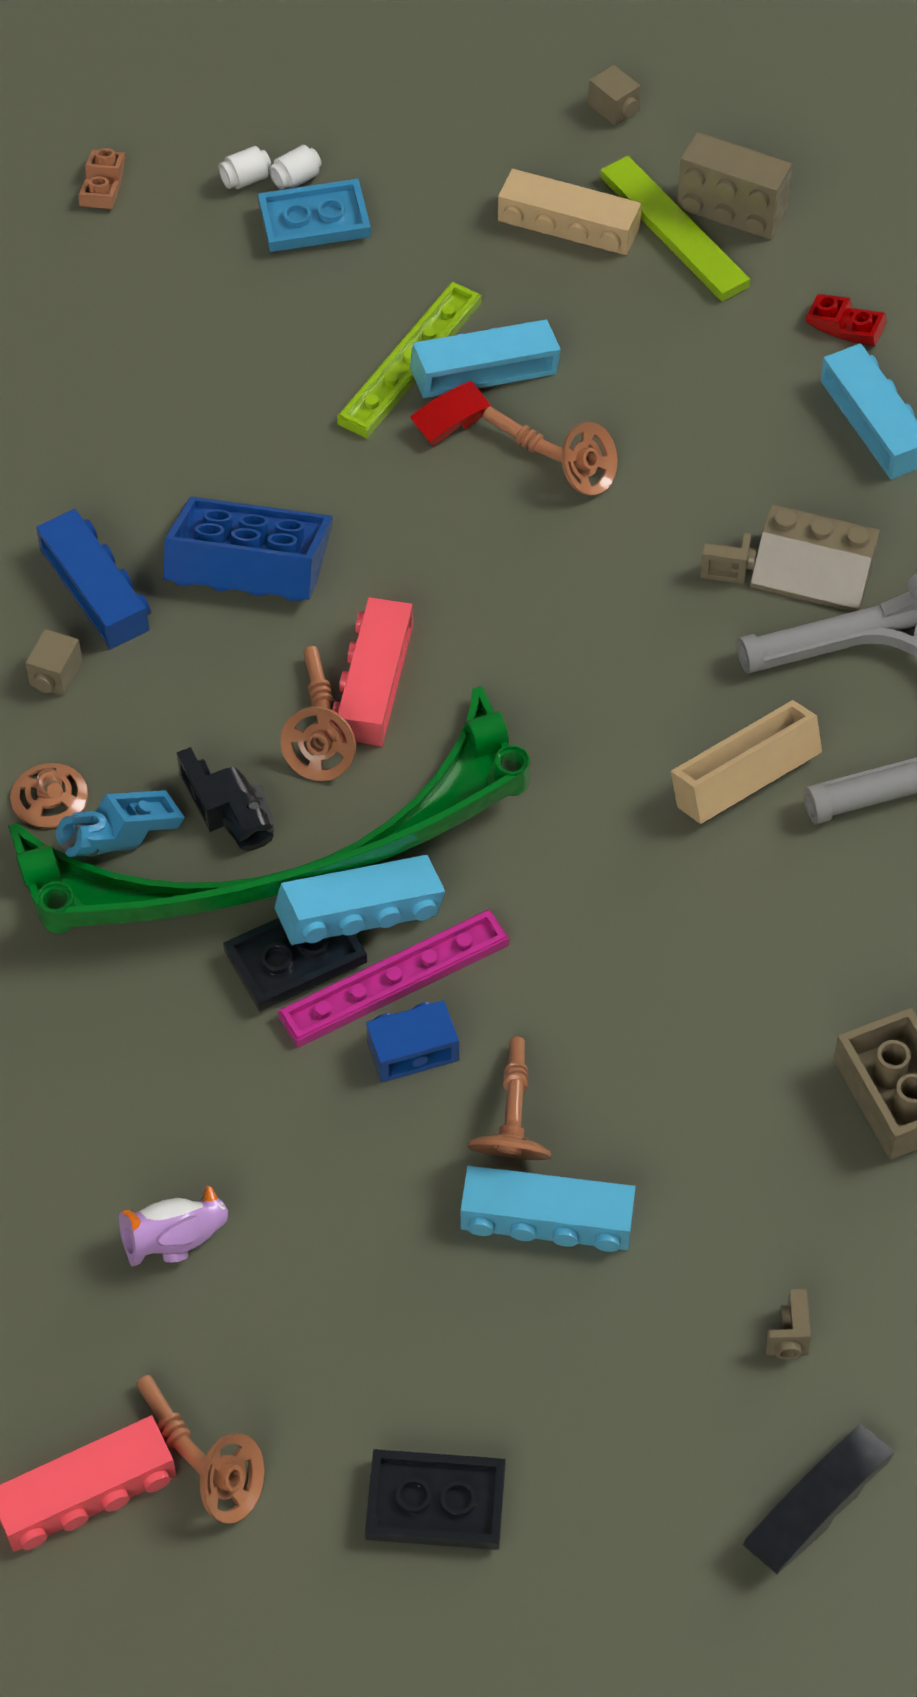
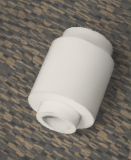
[269,145,321,190]
[218,146,271,189]

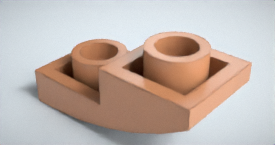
[79,148,126,209]

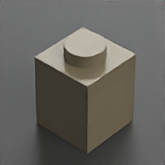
[588,64,641,126]
[25,629,83,696]

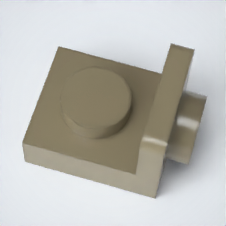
[700,533,757,584]
[765,1289,811,1360]

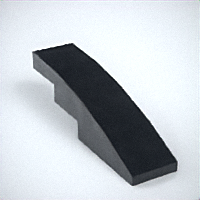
[743,1423,895,1574]

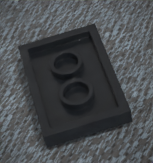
[223,918,367,1012]
[365,1449,506,1550]

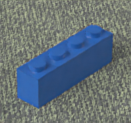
[36,509,151,650]

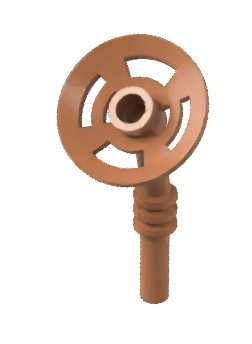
[483,406,618,495]
[280,646,356,781]
[10,763,88,830]
[467,1036,551,1160]
[136,1375,264,1524]

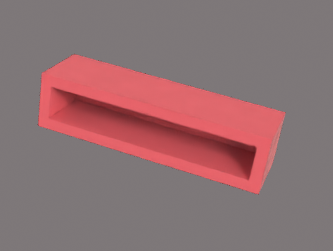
[331,597,413,747]
[0,1415,177,1552]

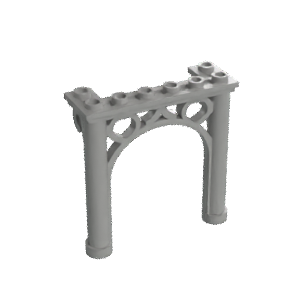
[737,573,917,825]

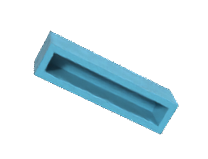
[410,319,561,398]
[820,343,917,480]
[274,855,445,945]
[460,1165,636,1252]

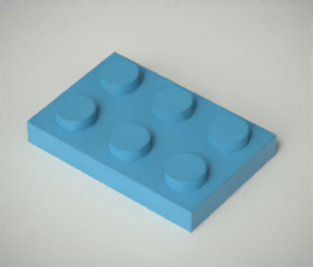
[258,179,371,252]

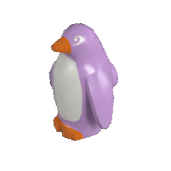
[119,1186,228,1267]

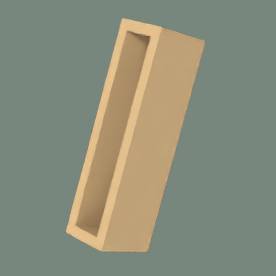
[498,169,642,255]
[671,700,822,824]

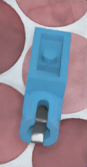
[56,790,185,857]

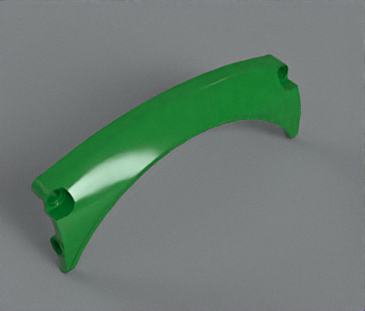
[8,686,530,934]

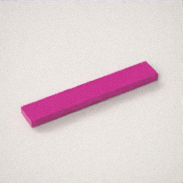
[278,909,509,1048]

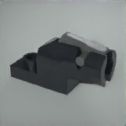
[176,747,274,851]

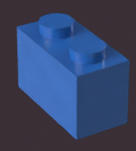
[366,1000,459,1083]

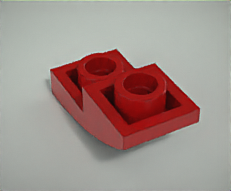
[805,294,887,347]
[410,381,492,447]

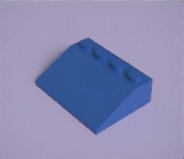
[163,497,333,601]

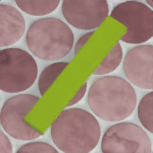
[600,156,750,302]
[337,281,482,439]

